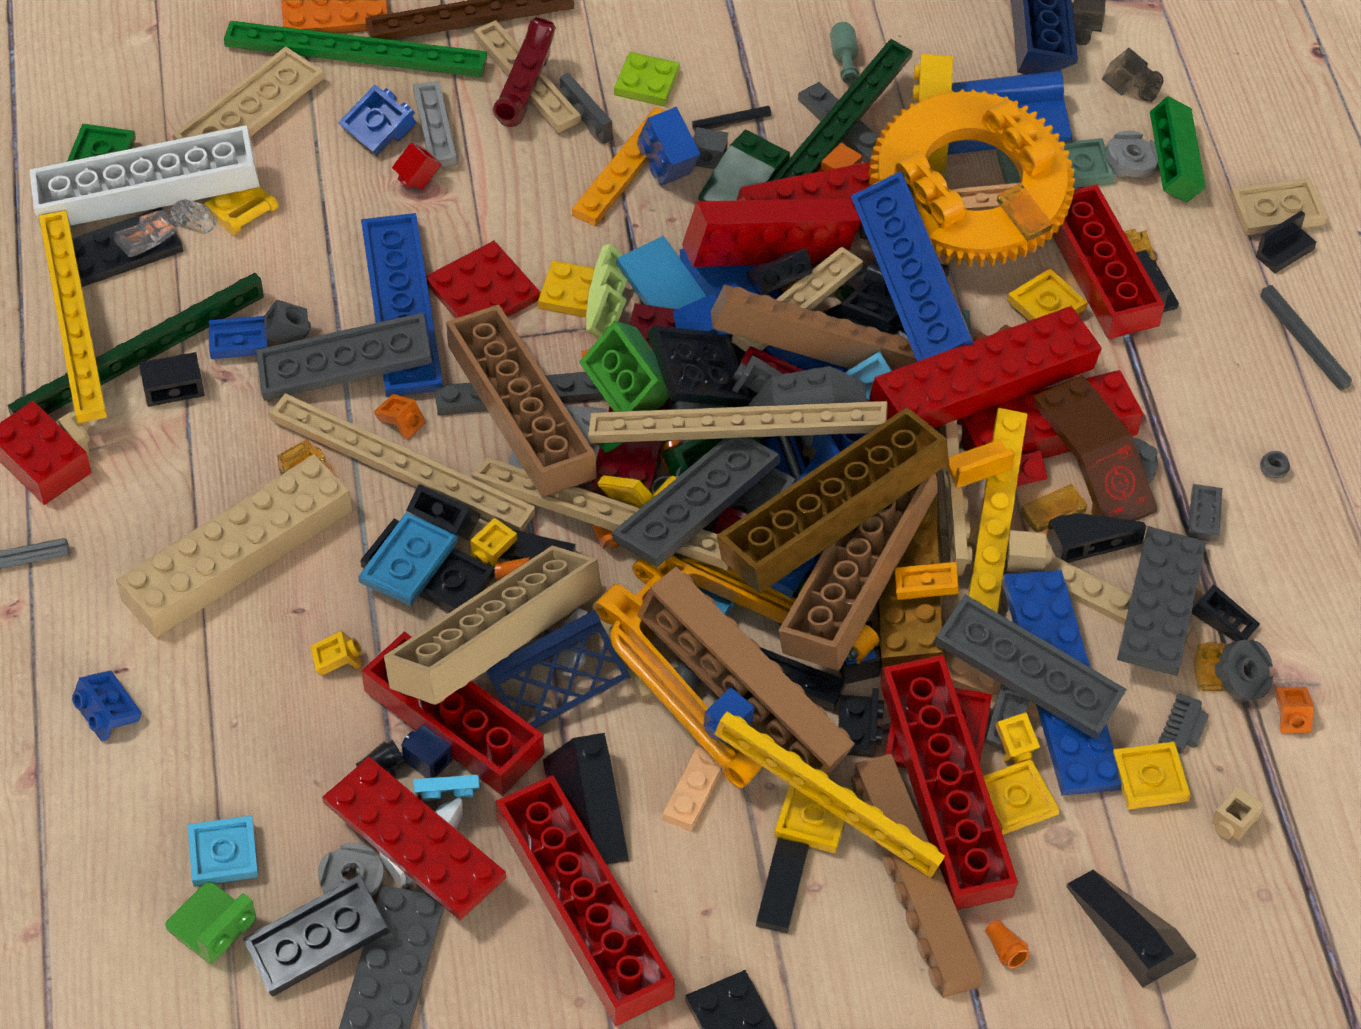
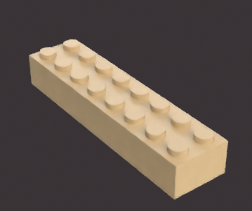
[116,454,352,638]
[384,546,602,705]

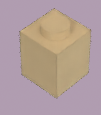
[1006,530,1052,573]

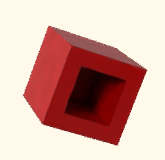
[392,142,442,190]

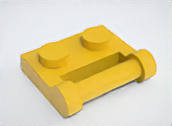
[204,187,279,235]

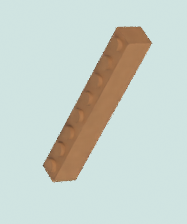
[711,284,917,371]
[851,754,983,998]

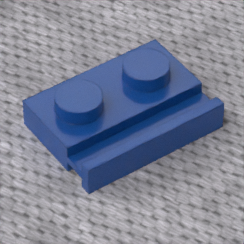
[209,316,268,359]

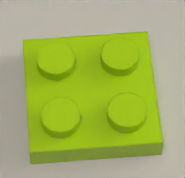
[614,52,680,107]

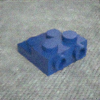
[338,84,417,156]

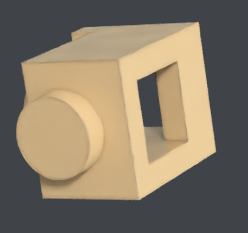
[1212,785,1264,841]

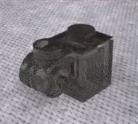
[1072,0,1106,45]
[1102,47,1164,101]

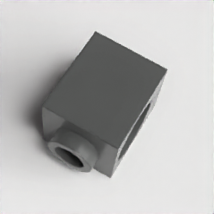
[693,127,728,169]
[264,300,311,344]

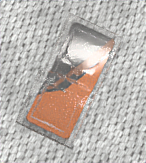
[114,210,179,257]

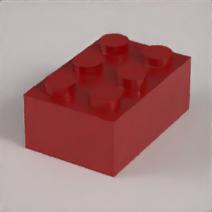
[0,401,92,505]

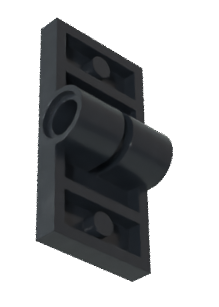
[841,260,949,331]

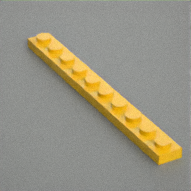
[38,210,107,423]

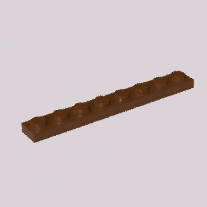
[365,0,574,40]

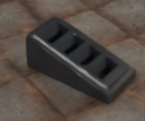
[1191,584,1260,641]

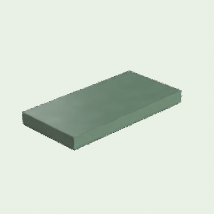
[997,138,1115,188]

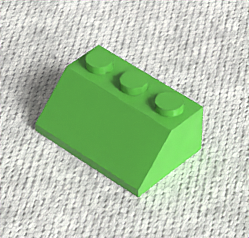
[579,320,670,412]

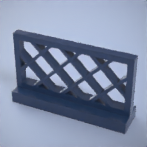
[486,610,630,728]

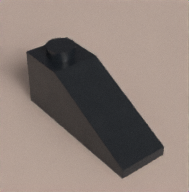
[1047,513,1146,563]

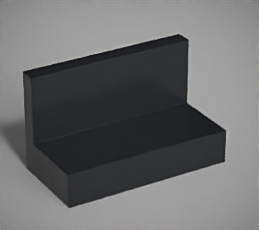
[1256,211,1317,274]

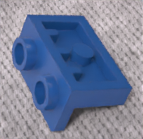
[72,670,142,741]

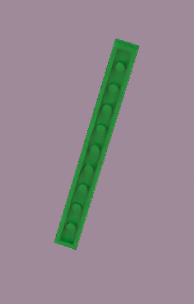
[224,21,487,77]

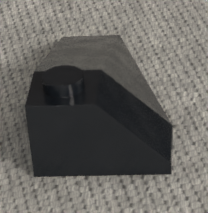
[543,733,628,864]
[1066,869,1196,988]

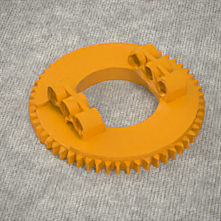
[869,89,1075,267]

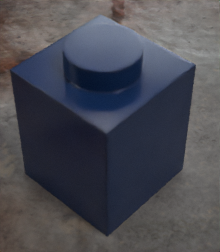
[401,724,452,778]

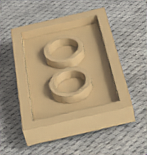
[1230,178,1327,236]

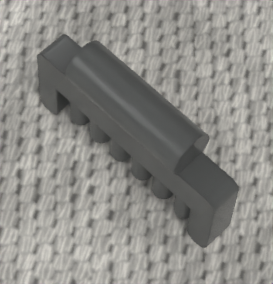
[1158,694,1209,754]

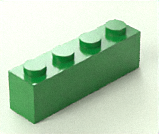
[1150,96,1206,203]

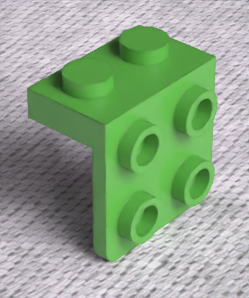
[165,882,257,964]

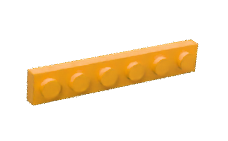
[572,106,665,226]

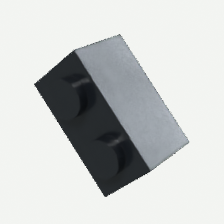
[139,352,205,407]
[406,484,481,541]

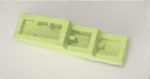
[586,244,628,340]

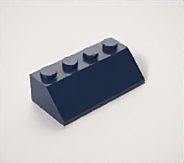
[1011,0,1078,74]

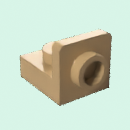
[58,411,90,456]

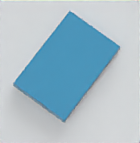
[616,236,706,309]
[358,512,458,607]

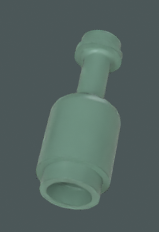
[830,22,859,84]

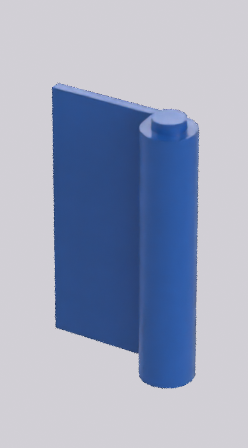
[947,70,1072,155]

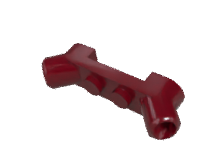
[493,17,556,127]

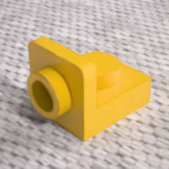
[470,518,517,568]
[310,630,362,676]
[995,712,1040,764]

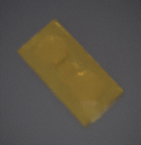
[996,183,1053,242]
[1020,484,1087,533]

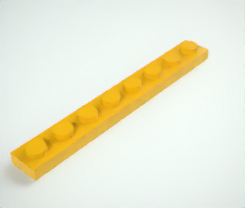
[968,408,1027,613]
[714,711,945,878]

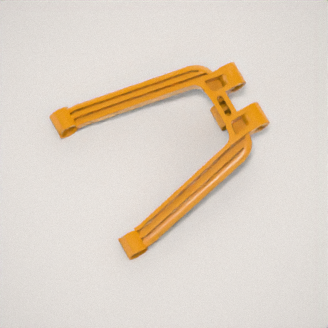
[593,555,879,788]

